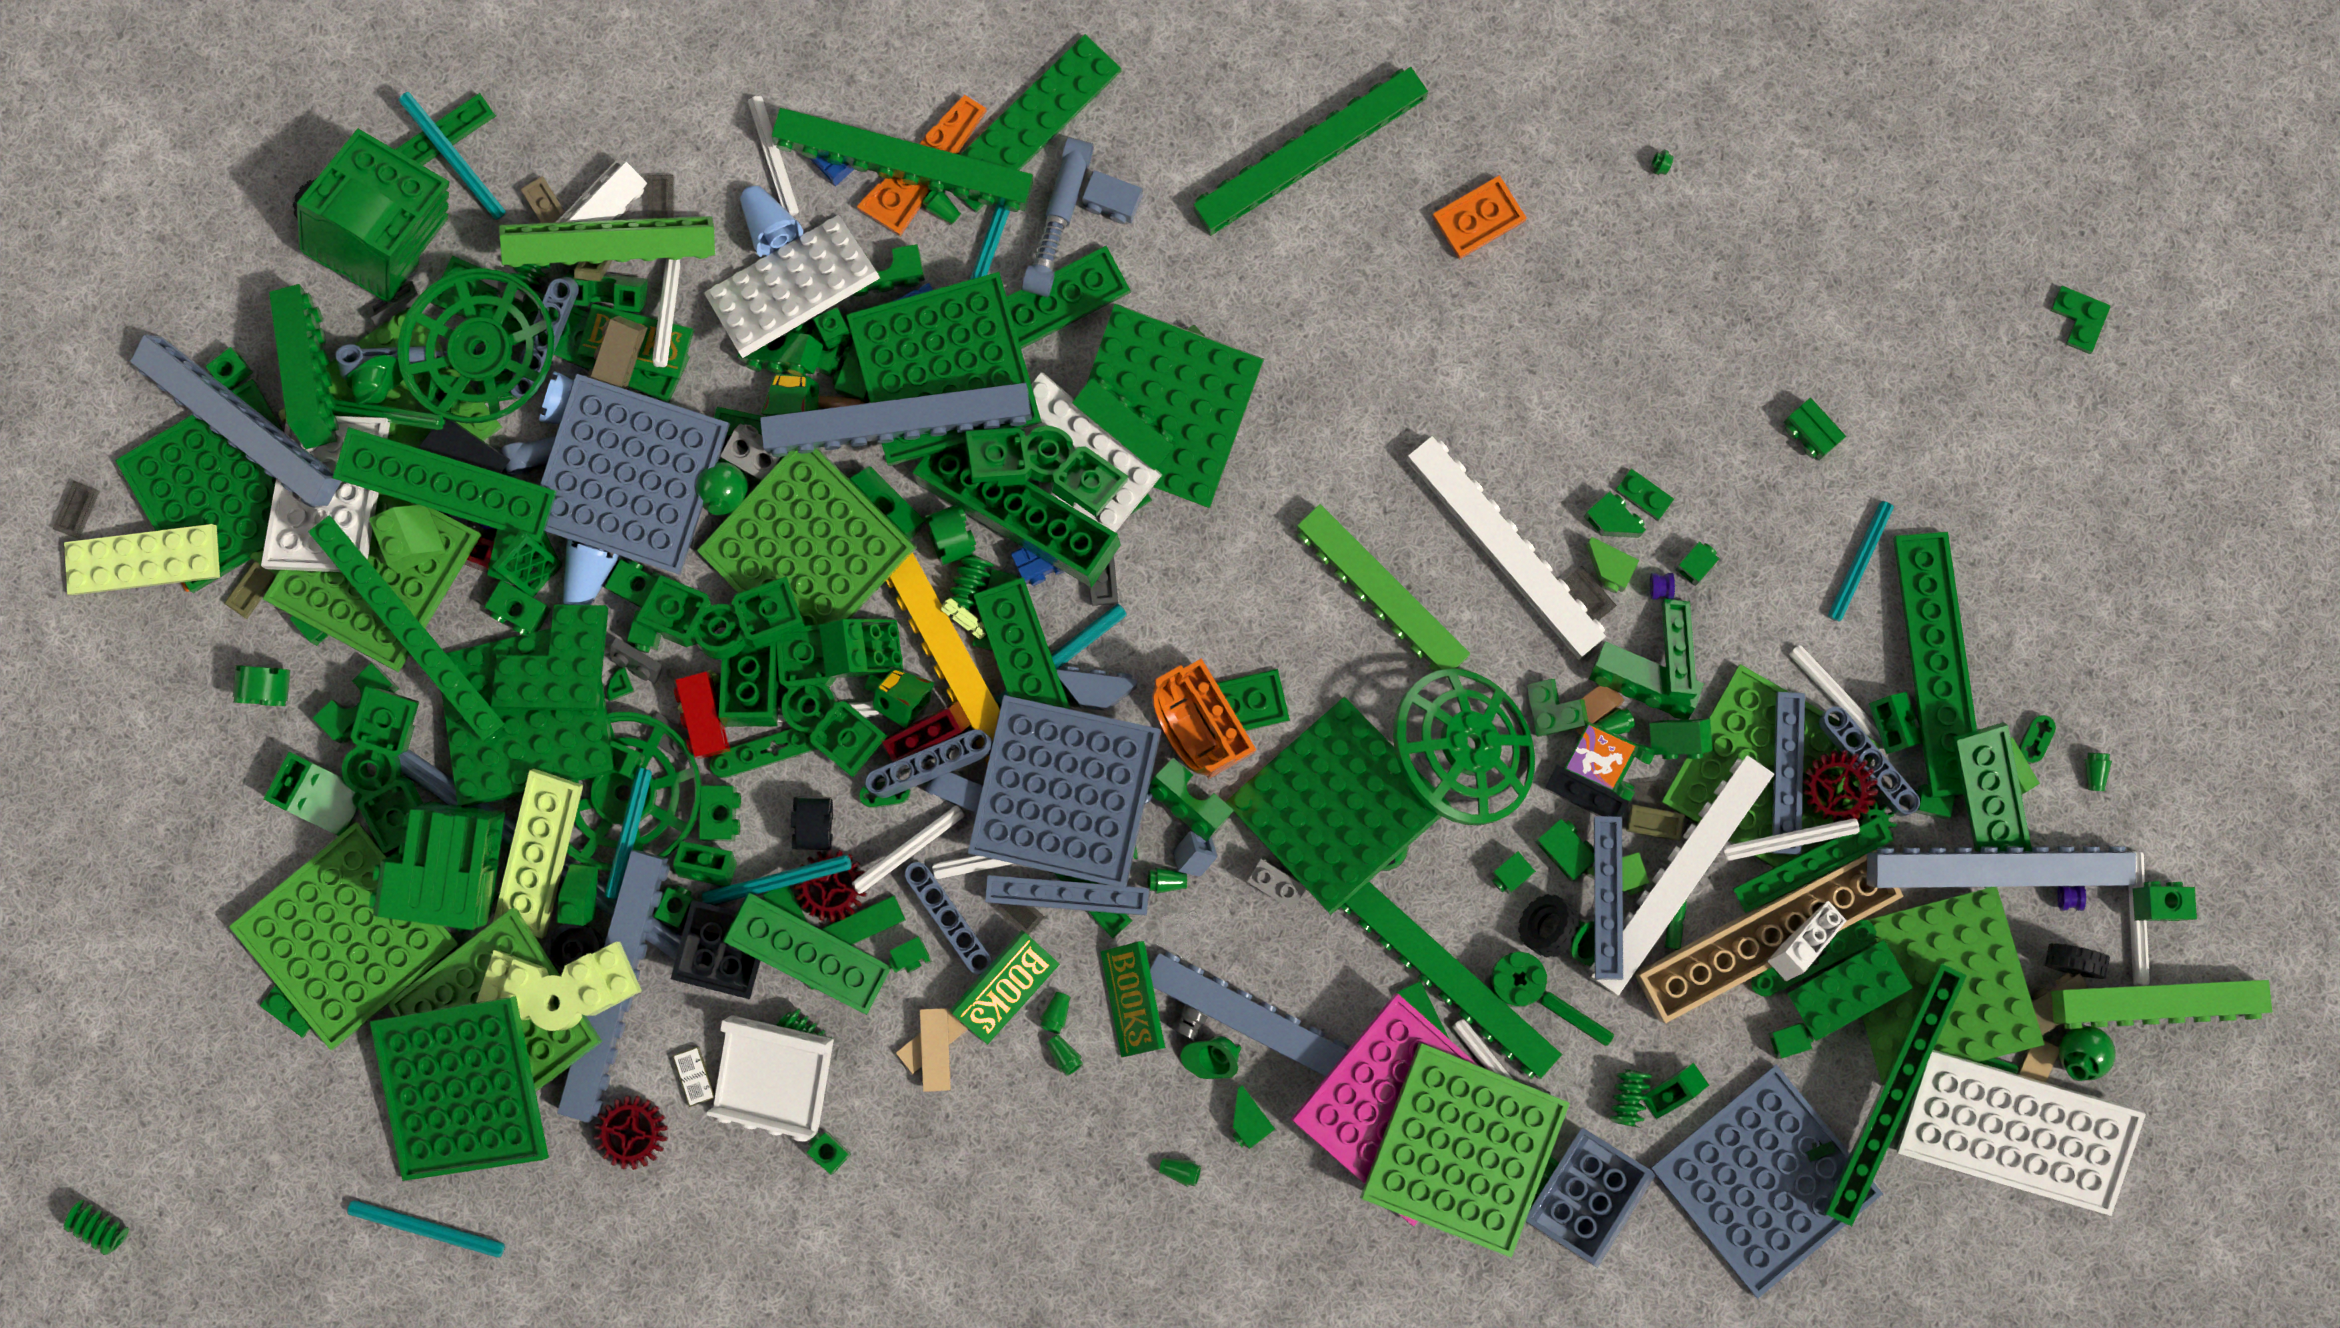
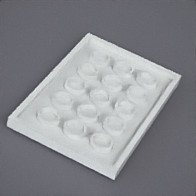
[704,215,880,358]
[1021,373,1162,532]
[261,416,390,572]

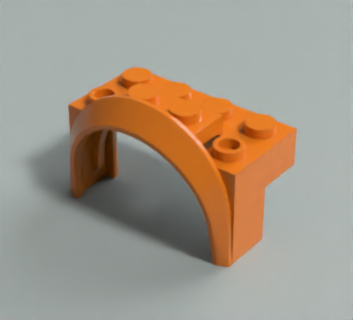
[1152,658,1256,780]

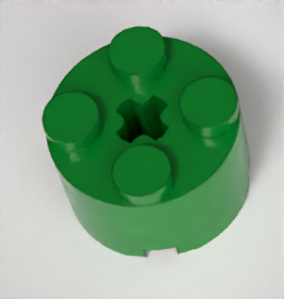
[924,505,976,566]
[232,665,291,706]
[1490,952,1547,1007]

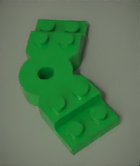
[965,426,1129,517]
[636,575,805,659]
[776,624,887,777]
[342,685,423,854]

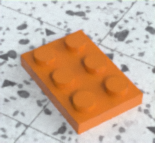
[1432,175,1527,260]

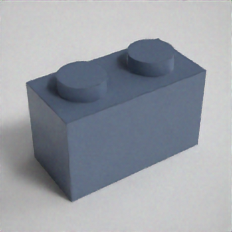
[1083,170,1143,224]

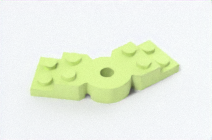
[476,942,642,1031]

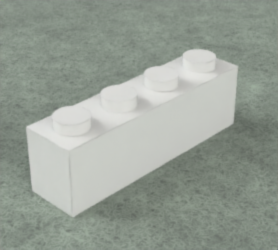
[555,158,647,223]

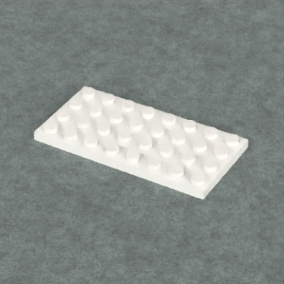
[1897,1050,2146,1216]

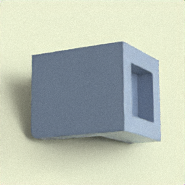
[1173,831,1218,877]

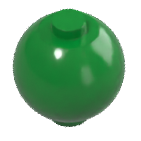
[696,458,748,515]
[2059,1025,2116,1081]

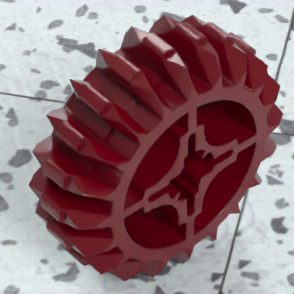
[1803,750,1878,823]
[794,849,867,922]
[594,1096,668,1170]

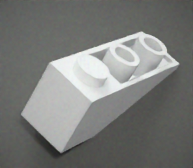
[1768,901,1847,981]

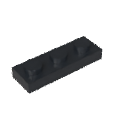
[1545,764,1629,817]

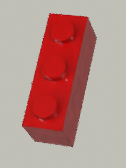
[674,671,731,759]

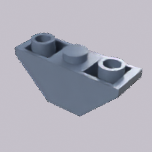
[1057,667,1137,711]

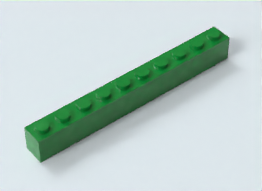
[1193,67,1428,236]
[771,107,1033,212]
[308,515,506,743]
[1340,882,1563,1079]
[1823,963,1967,1227]

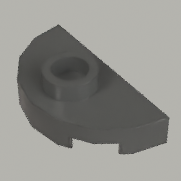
[480,279,527,303]

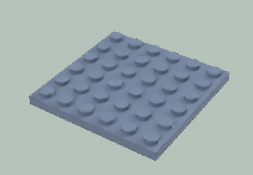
[540,374,730,575]
[968,695,1162,889]
[1650,1064,1883,1299]

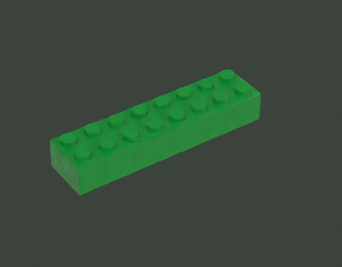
[913,445,1121,588]

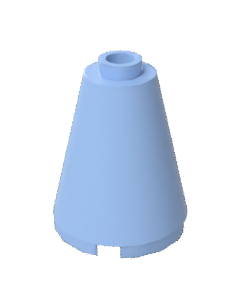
[740,186,803,257]
[539,371,574,424]
[563,539,619,605]

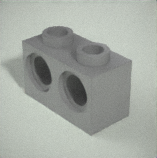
[720,423,783,480]
[1247,857,1306,910]

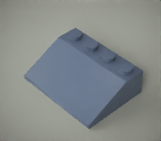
[1526,1127,1655,1269]

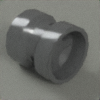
[1172,1005,1208,1041]

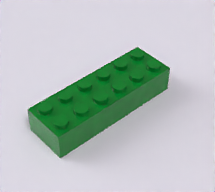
[269,284,339,449]

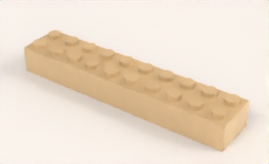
[1634,849,1904,1024]

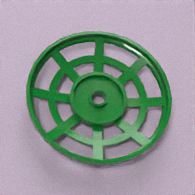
[397,268,554,424]
[1393,669,1535,826]
[567,712,702,872]

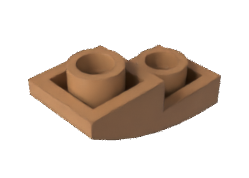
[1575,685,1624,735]

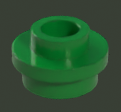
[1651,149,1674,175]

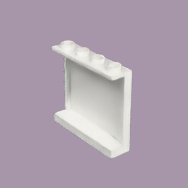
[707,1015,834,1141]

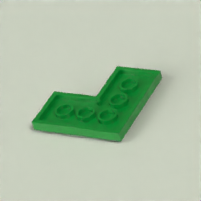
[491,605,609,711]

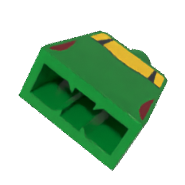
[761,373,819,417]
[865,670,934,728]

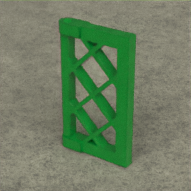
[492,531,562,598]

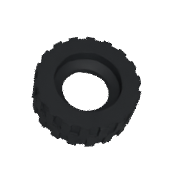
[1518,894,1581,958]
[2045,943,2110,979]

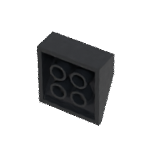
[418,418,511,525]
[670,900,761,1000]

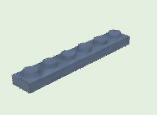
[1772,692,1805,855]
[1594,816,1623,980]
[985,875,1149,916]

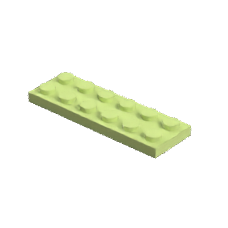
[64,524,220,595]
[493,769,583,938]

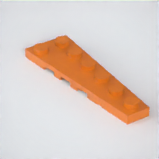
[857,95,987,237]

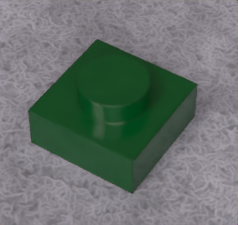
[1805,1140,1836,1162]

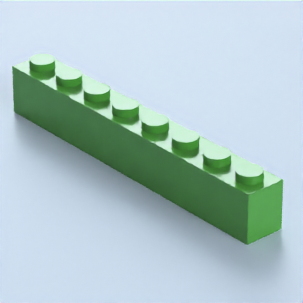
[499,216,715,267]
[1297,504,1471,679]
[2051,980,2272,1029]

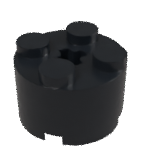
[790,796,833,850]
[545,924,605,975]

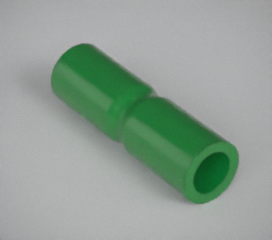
[1664,899,1687,950]

